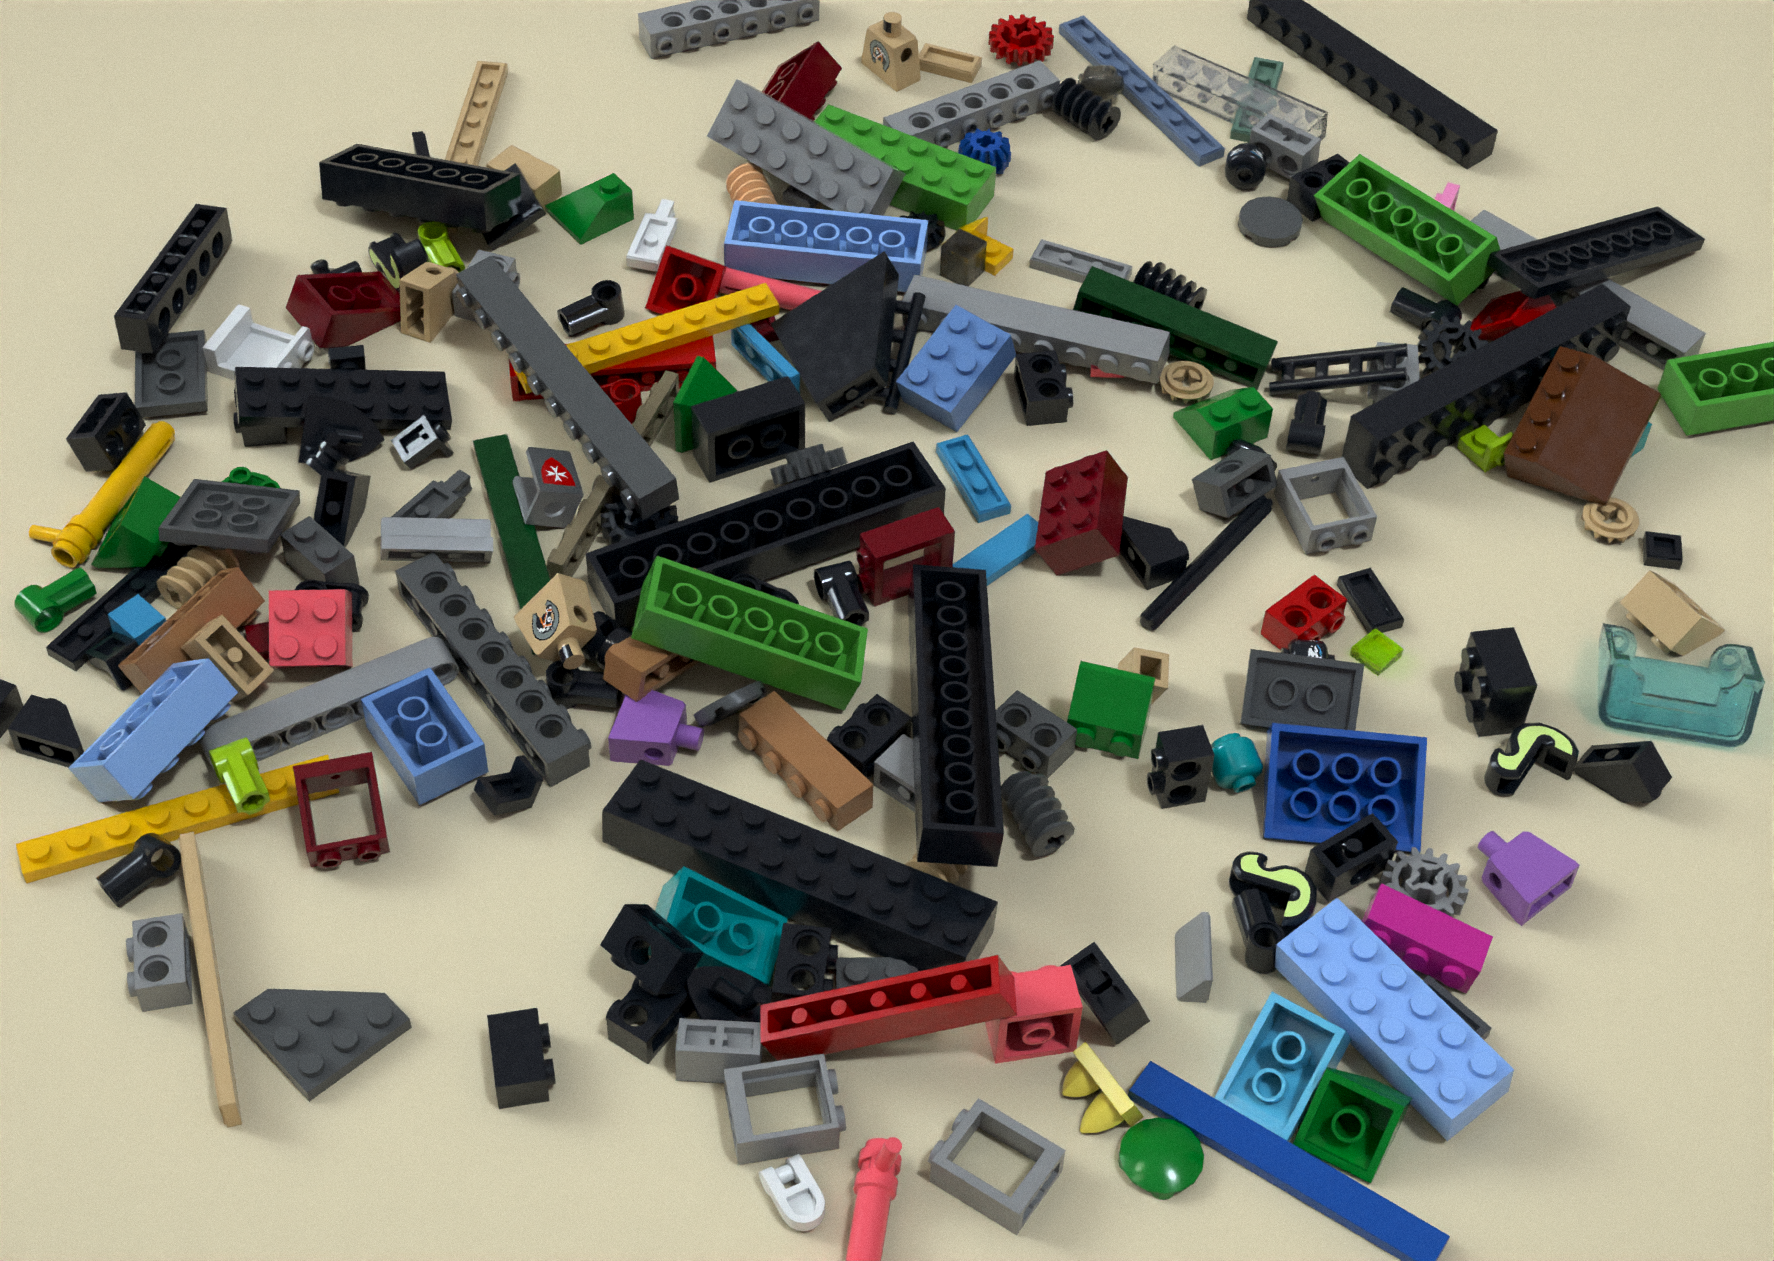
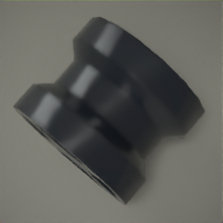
[304,438,349,475]

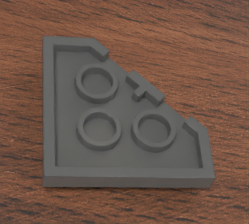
[233,989,412,1102]

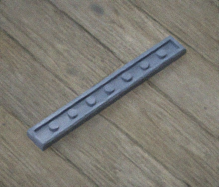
[1059,15,1225,167]

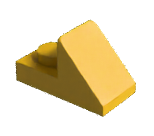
[942,216,1014,276]

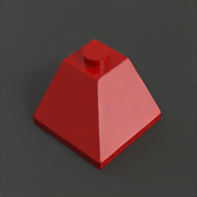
[645,245,727,315]
[1470,290,1557,340]

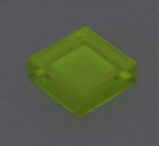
[1350,628,1404,676]

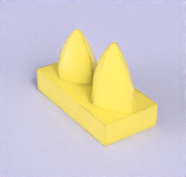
[1062,1042,1144,1133]

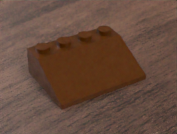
[1503,346,1661,506]

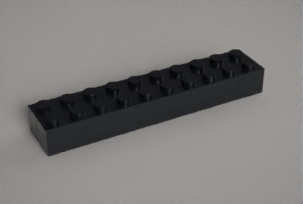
[1342,284,1631,489]
[586,441,946,628]
[908,564,1004,867]
[602,759,998,971]

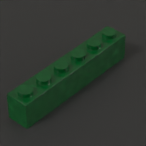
[1073,266,1278,390]

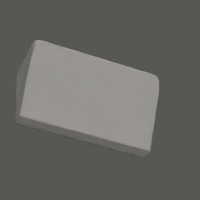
[1175,912,1213,1003]

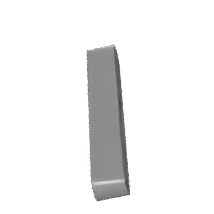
[199,637,459,771]

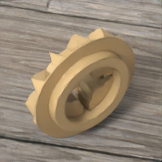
[1159,361,1214,405]
[1581,497,1639,543]

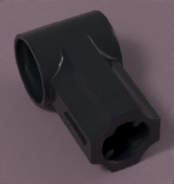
[557,280,625,336]
[1390,287,1462,332]
[1286,391,1327,455]
[814,560,869,626]
[546,660,622,709]
[96,833,181,907]
[1232,888,1285,974]

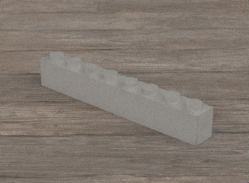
[1471,210,1706,370]
[902,274,1170,384]

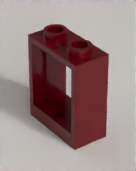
[856,507,955,607]
[293,752,390,869]

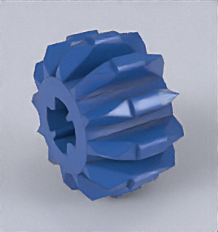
[958,128,1011,175]

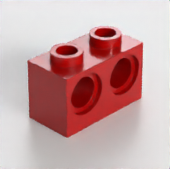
[1261,574,1347,650]

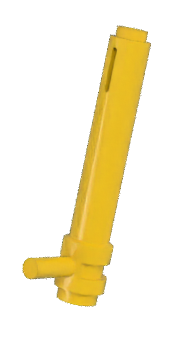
[29,421,175,568]

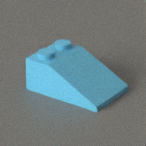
[1214,992,1352,1141]

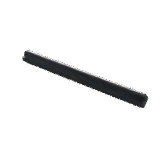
[1140,495,1273,631]

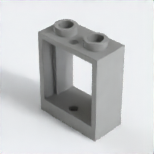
[1274,457,1377,554]
[724,1054,846,1165]
[928,1098,1066,1235]

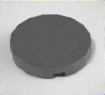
[1238,196,1303,247]
[693,681,767,728]

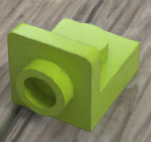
[1457,425,1513,472]

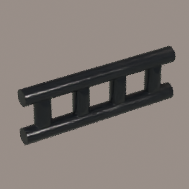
[854,292,926,414]
[1269,343,1408,396]

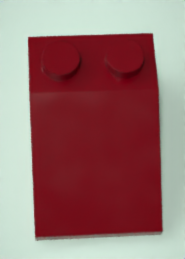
[285,271,401,348]

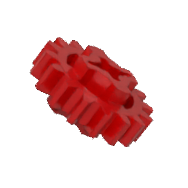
[988,14,1054,66]

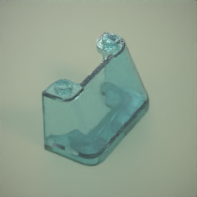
[1598,623,1765,747]

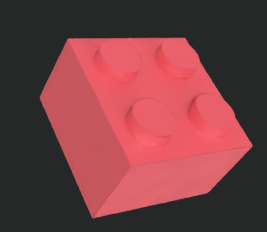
[269,589,353,668]
[985,965,1083,1064]

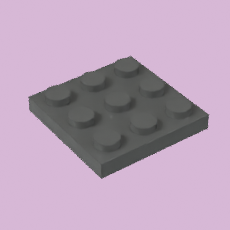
[159,479,300,554]

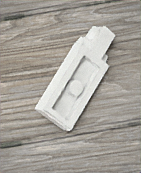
[626,199,678,272]

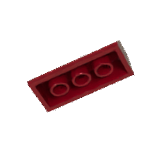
[762,41,842,121]

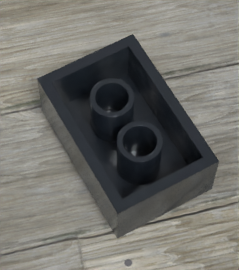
[691,376,805,483]

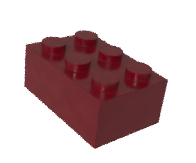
[1035,450,1128,575]

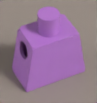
[608,690,704,766]
[1477,831,1580,926]

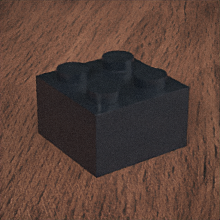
[1454,627,1537,737]

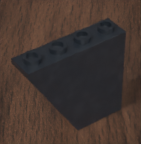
[771,251,899,422]

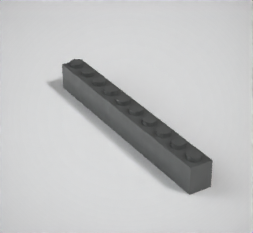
[456,256,679,520]

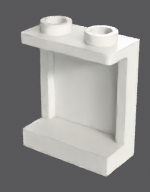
[203,304,314,380]

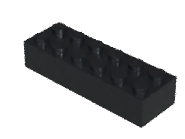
[319,144,522,233]

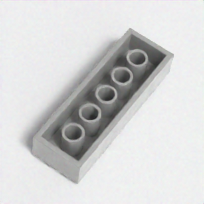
[707,79,906,216]

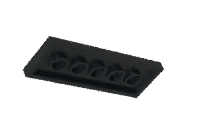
[234,367,452,430]

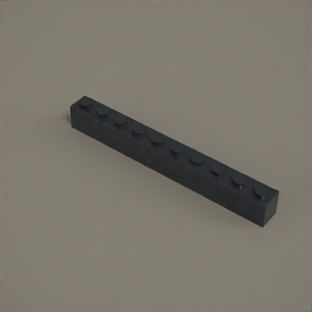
[1247,0,1498,169]

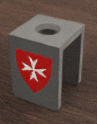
[513,447,584,528]

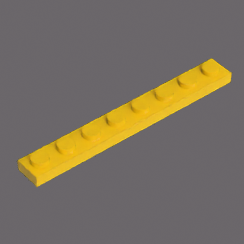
[514,283,779,394]
[16,754,340,884]

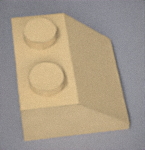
[1620,570,1725,656]

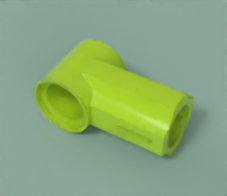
[418,221,465,272]
[209,737,270,815]

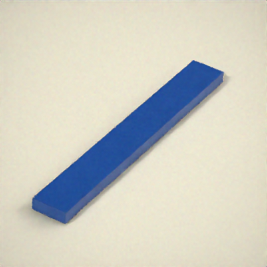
[1128,1061,1450,1261]

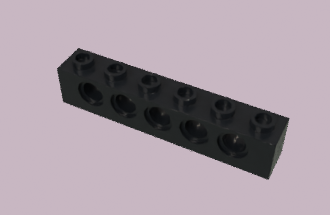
[114,204,233,354]

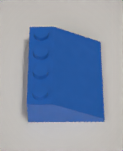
[1263,723,1427,853]

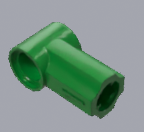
[14,567,97,633]

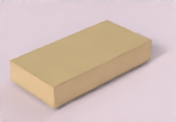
[919,43,982,83]

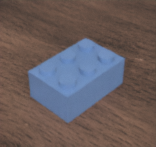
[896,305,1016,432]
[361,667,489,805]

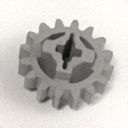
[1379,847,1469,917]

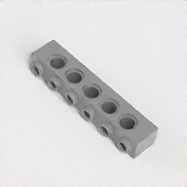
[638,0,820,59]
[883,60,1060,148]

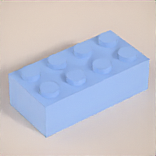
[68,658,238,802]

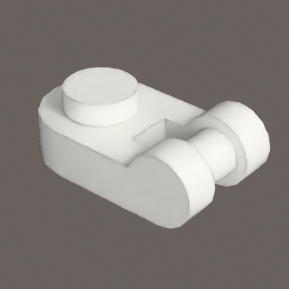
[759,1154,825,1231]

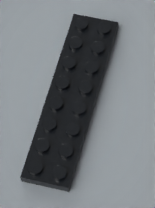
[1487,206,1705,299]

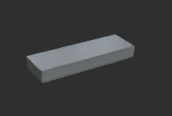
[1029,239,1133,283]

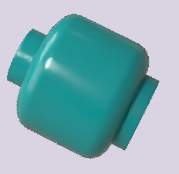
[1211,733,1263,793]

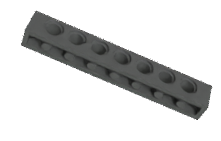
[395,552,592,787]

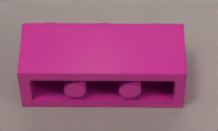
[1362,883,1493,994]

